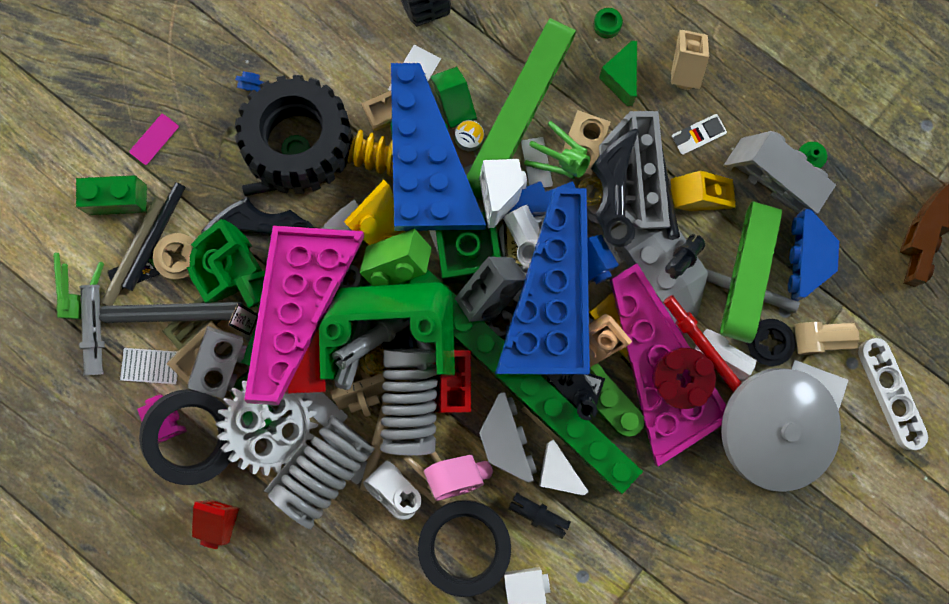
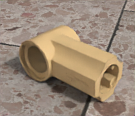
[794,322,860,355]

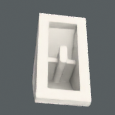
[539,440,588,495]

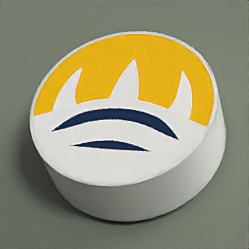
[455,120,484,151]

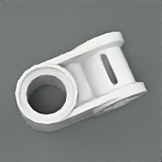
[363,461,421,520]

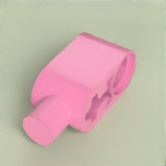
[424,455,493,501]

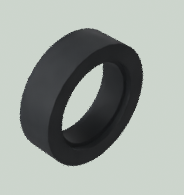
[139,389,233,485]
[418,500,511,597]

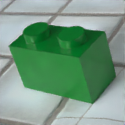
[76,175,147,215]

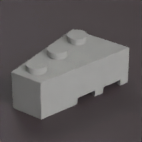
[723,131,836,214]

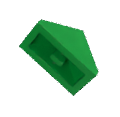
[599,41,637,106]
[430,67,477,129]

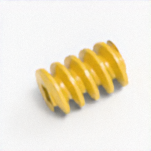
[348,129,393,177]

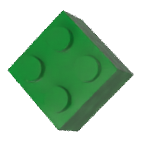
[435,212,501,284]

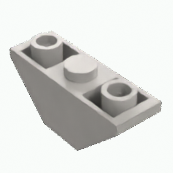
[479,392,537,482]

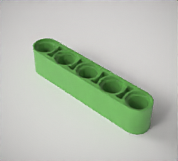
[720,201,782,343]

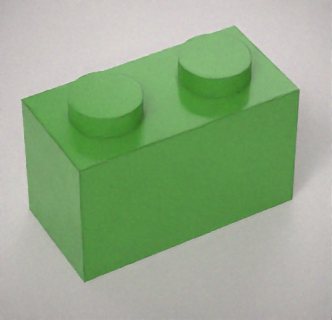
[359,228,432,286]

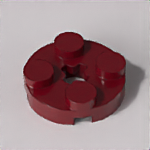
[652,348,716,409]

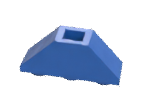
[788,209,839,301]

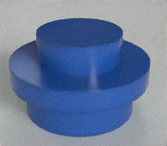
[235,71,264,92]

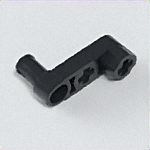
[547,375,598,420]

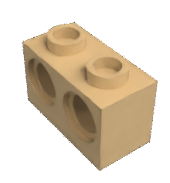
[557,110,611,182]

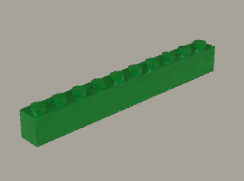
[399,269,643,494]

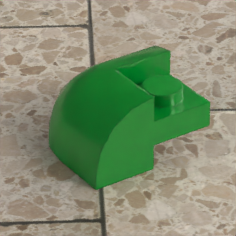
[187,219,262,303]

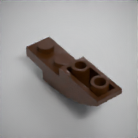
[899,181,949,287]

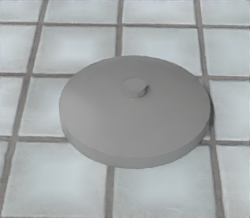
[721,368,841,492]

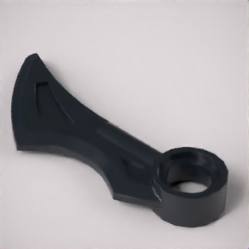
[590,128,639,247]
[201,197,314,236]

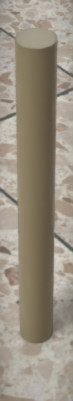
[101,198,165,306]

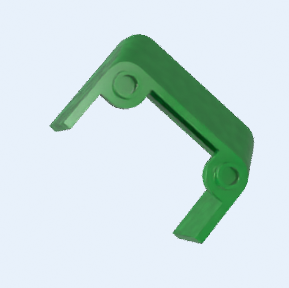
[319,282,455,380]

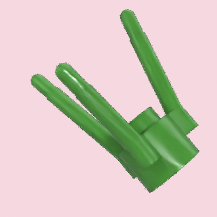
[524,121,590,179]
[53,252,104,319]

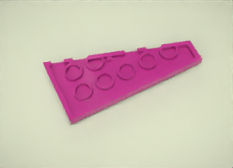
[244,226,364,405]
[610,263,726,467]

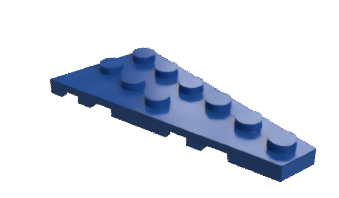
[391,63,486,231]
[495,187,590,375]

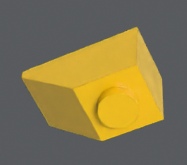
[670,171,736,211]

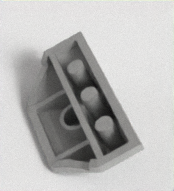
[599,111,670,229]
[611,223,708,328]

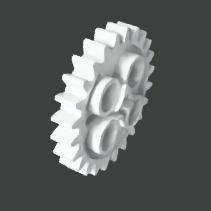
[216,380,318,476]

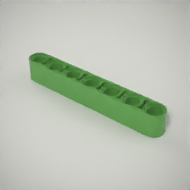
[467,18,576,201]

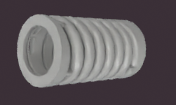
[380,348,438,455]
[268,415,375,529]

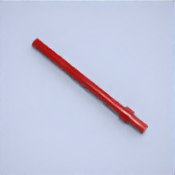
[663,295,742,392]

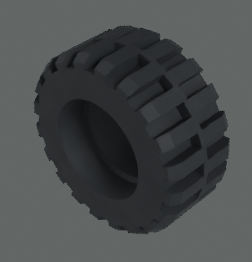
[235,75,353,194]

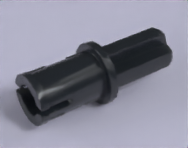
[665,234,705,279]

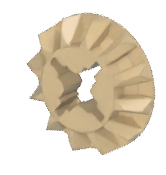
[153,233,194,280]

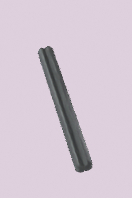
[99,302,245,323]

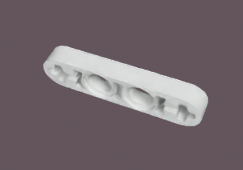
[858,338,928,450]

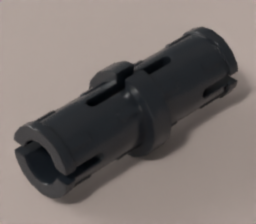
[508,492,571,539]

